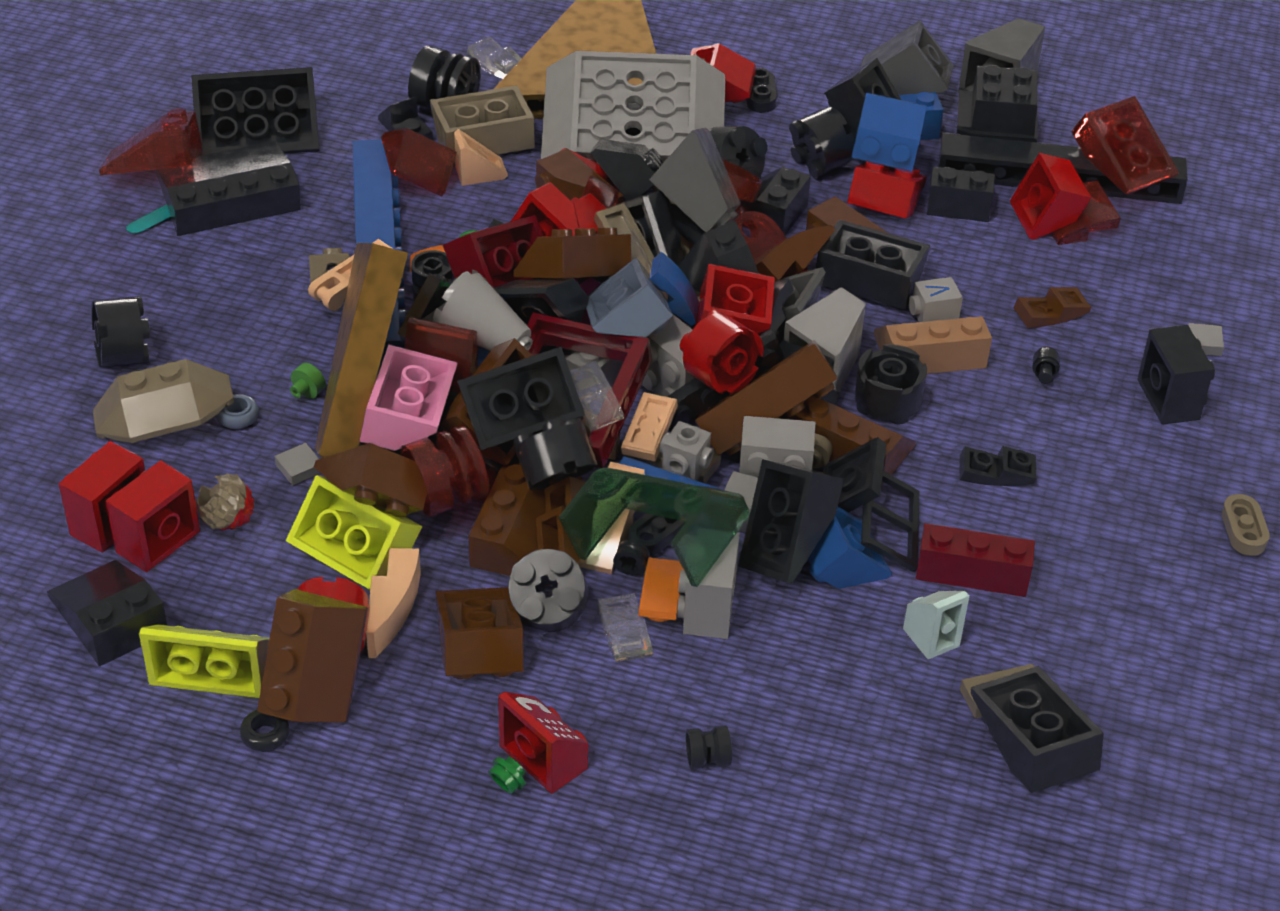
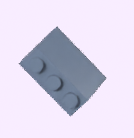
[586,258,673,337]

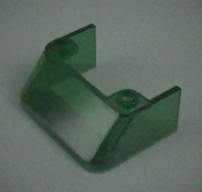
[558,468,749,587]

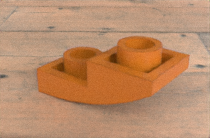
[638,557,685,622]

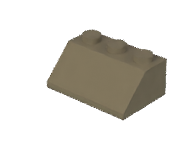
[430,86,535,163]

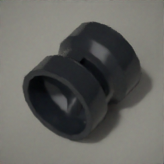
[686,725,732,769]

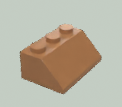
[874,316,992,374]

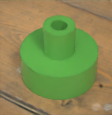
[290,363,326,399]

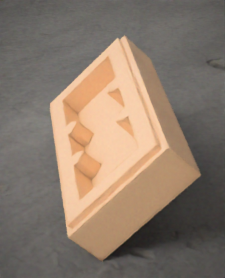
[621,392,678,462]

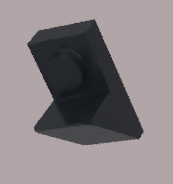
[378,97,433,151]

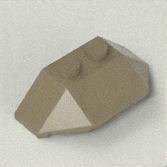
[93,359,235,443]

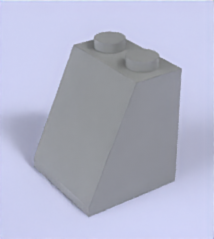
[784,287,866,392]

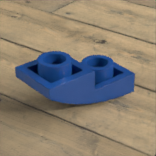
[649,252,699,327]

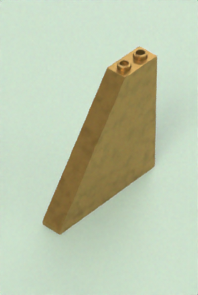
[494,0,657,119]
[315,243,408,458]

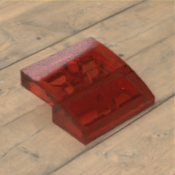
[1051,181,1121,245]

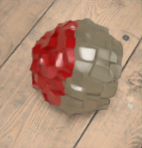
[196,473,254,531]

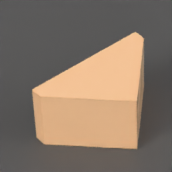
[454,129,508,186]

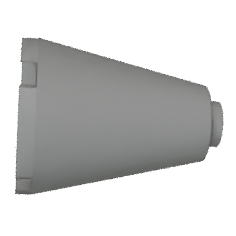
[433,270,533,351]

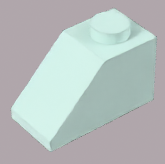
[903,591,969,660]

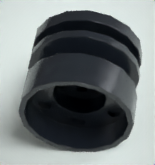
[408,45,481,111]

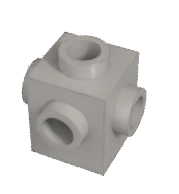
[659,421,714,481]

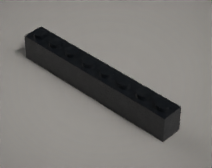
[938,133,1188,204]

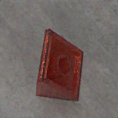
[381,128,457,197]

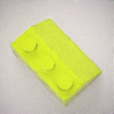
[286,475,422,590]
[139,624,270,698]

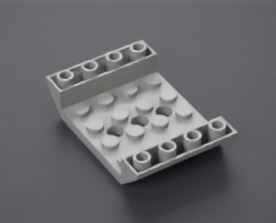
[541,51,725,162]

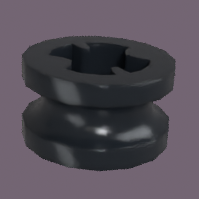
[613,539,650,576]

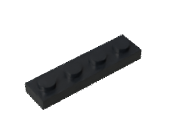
[667,329,784,432]

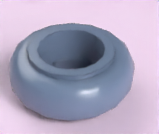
[216,394,259,429]

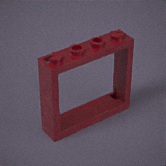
[527,312,653,469]

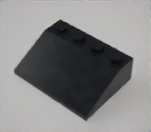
[191,67,320,157]
[154,141,301,236]

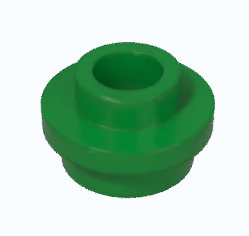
[488,757,526,794]

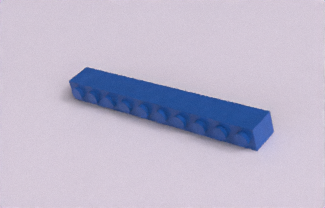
[352,139,407,367]

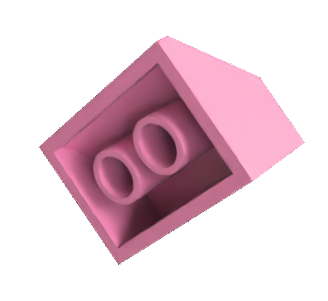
[360,345,457,451]

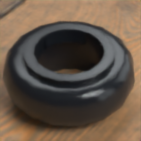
[240,710,290,752]

